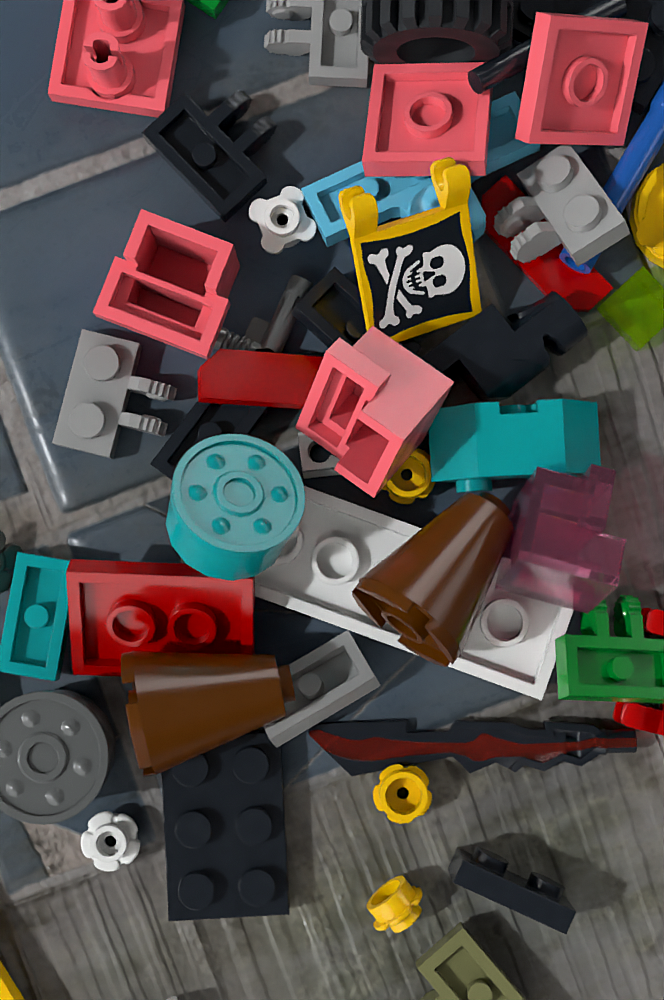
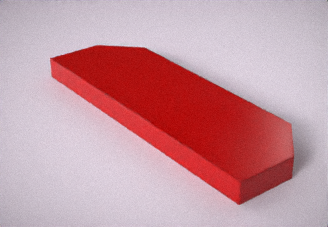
[481,175,613,312]
[197,349,323,409]

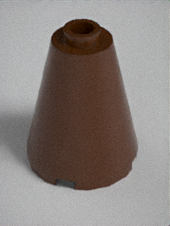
[352,492,514,667]
[121,651,296,777]

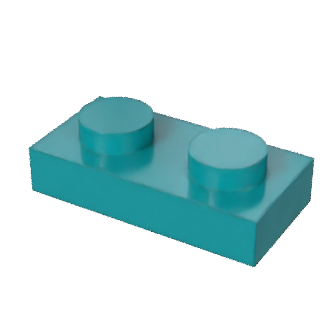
[0,552,70,681]

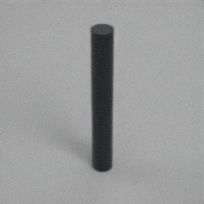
[468,0,627,94]

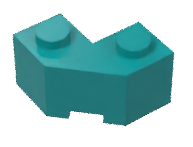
[429,399,601,493]

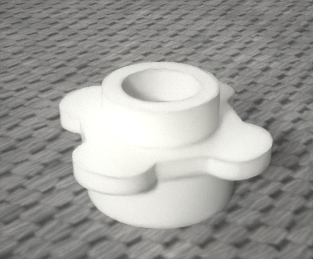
[249,186,316,254]

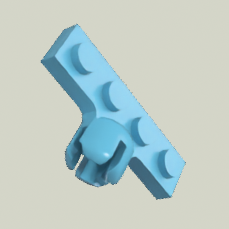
[301,91,541,247]

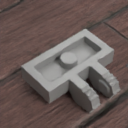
[264,0,369,88]
[493,145,630,267]
[52,329,177,459]

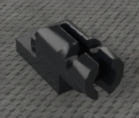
[421,291,588,402]

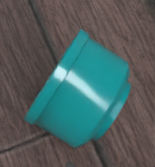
[166,434,305,581]

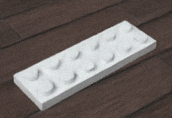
[255,486,582,700]

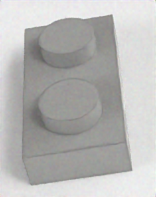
[263,630,381,747]

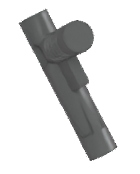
[214,275,313,353]

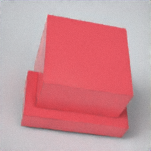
[93,209,240,360]
[295,326,454,498]

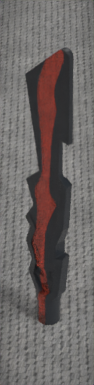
[308,720,637,776]

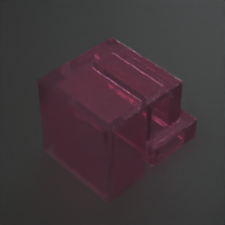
[495,464,626,614]

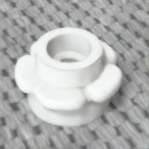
[81,811,140,872]

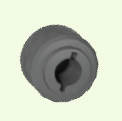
[0,689,116,825]

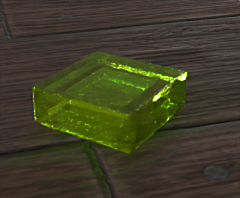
[596,266,664,352]

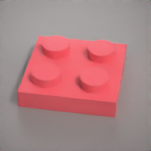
[515,12,649,146]
[362,62,493,177]

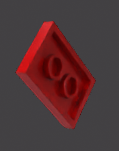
[66,559,255,677]

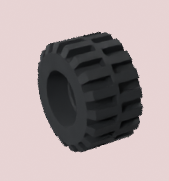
[360,0,514,64]

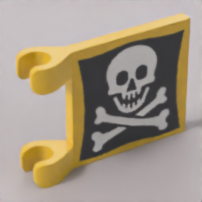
[338,157,482,343]

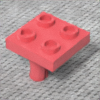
[48,0,186,118]

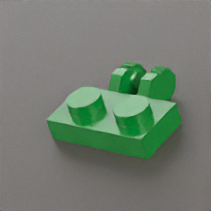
[555,593,664,704]

